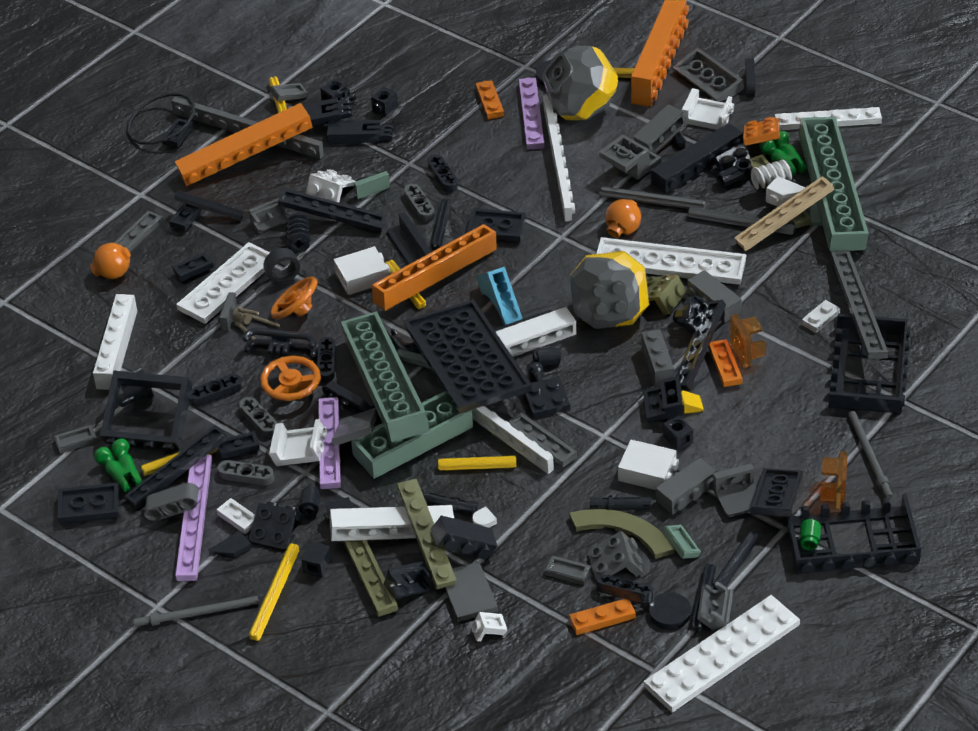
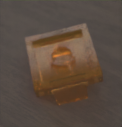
[730,314,766,368]
[820,451,848,509]

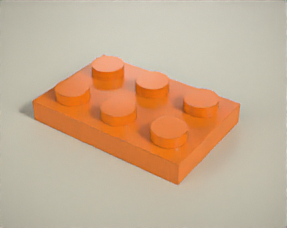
[743,117,780,146]

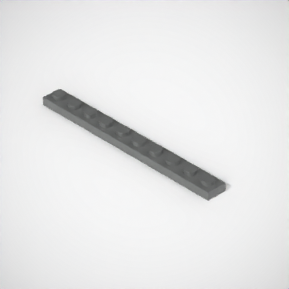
[171,97,324,159]
[830,250,888,360]

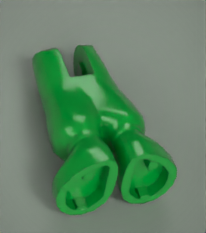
[759,131,807,177]
[94,438,142,493]

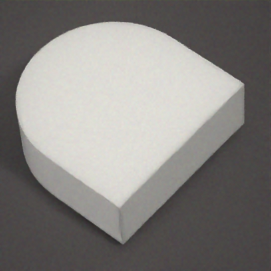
[473,507,497,527]

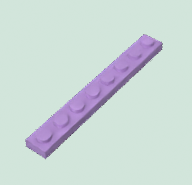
[176,455,212,581]

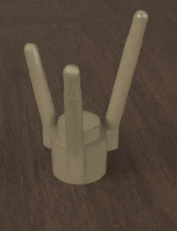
[232,306,280,339]

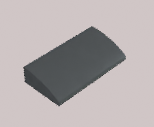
[672,47,745,102]

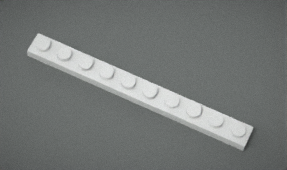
[543,95,575,222]

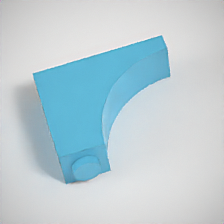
[476,267,523,325]

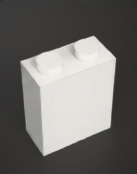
[334,246,391,295]
[618,440,679,490]

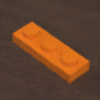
[476,80,504,120]
[708,339,743,387]
[569,599,636,635]

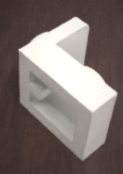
[471,612,507,641]

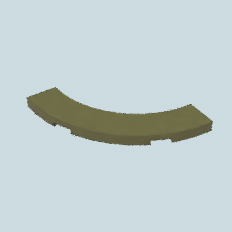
[569,509,674,559]

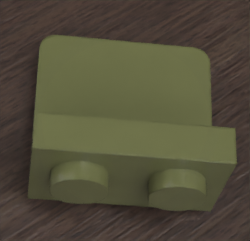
[646,274,687,315]

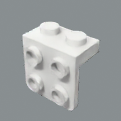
[306,170,356,202]

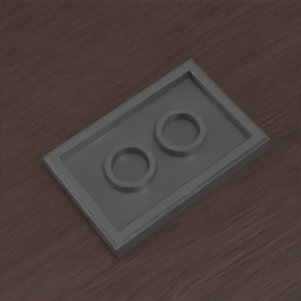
[332,408,379,446]
[444,562,498,622]

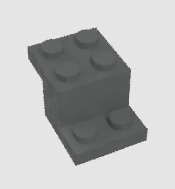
[599,135,661,180]

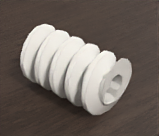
[751,160,792,190]

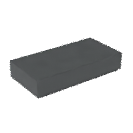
[270,83,308,101]
[220,292,237,332]
[54,425,97,453]
[545,556,591,585]

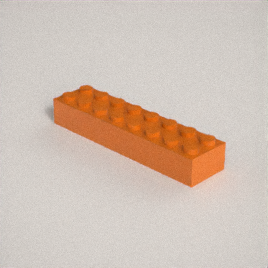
[631,0,689,107]

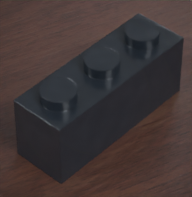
[431,515,498,560]

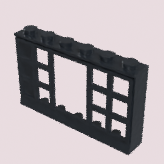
[829,313,911,414]
[784,494,921,574]

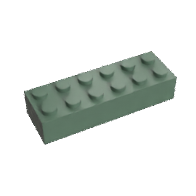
[351,391,473,479]

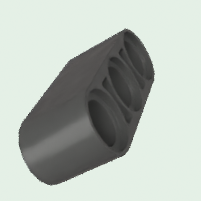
[144,483,199,521]

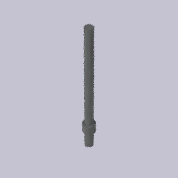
[848,411,893,499]
[134,596,259,627]

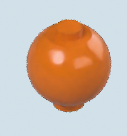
[605,199,641,238]
[90,243,130,279]

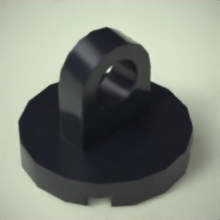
[673,296,706,334]

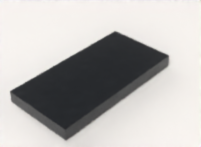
[750,468,803,517]

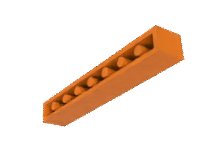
[175,103,313,186]
[372,224,496,311]

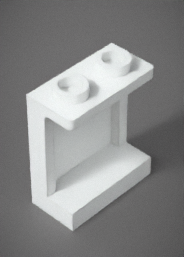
[682,88,734,130]
[269,419,327,466]

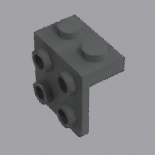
[713,463,757,517]
[588,531,643,580]

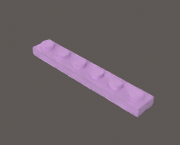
[519,78,544,150]
[319,397,341,489]

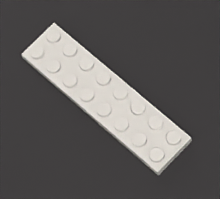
[596,237,746,284]
[644,595,800,713]

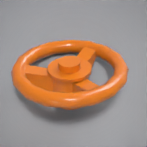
[270,276,318,320]
[260,356,321,401]

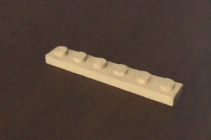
[734,176,834,251]

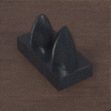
[713,142,750,173]

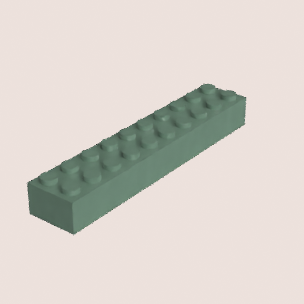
[799,117,869,251]
[341,311,429,442]

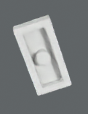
[801,300,840,333]
[216,498,255,534]

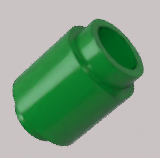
[799,519,821,550]

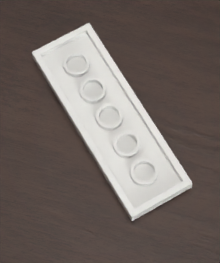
[176,242,270,324]

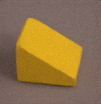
[682,391,704,414]

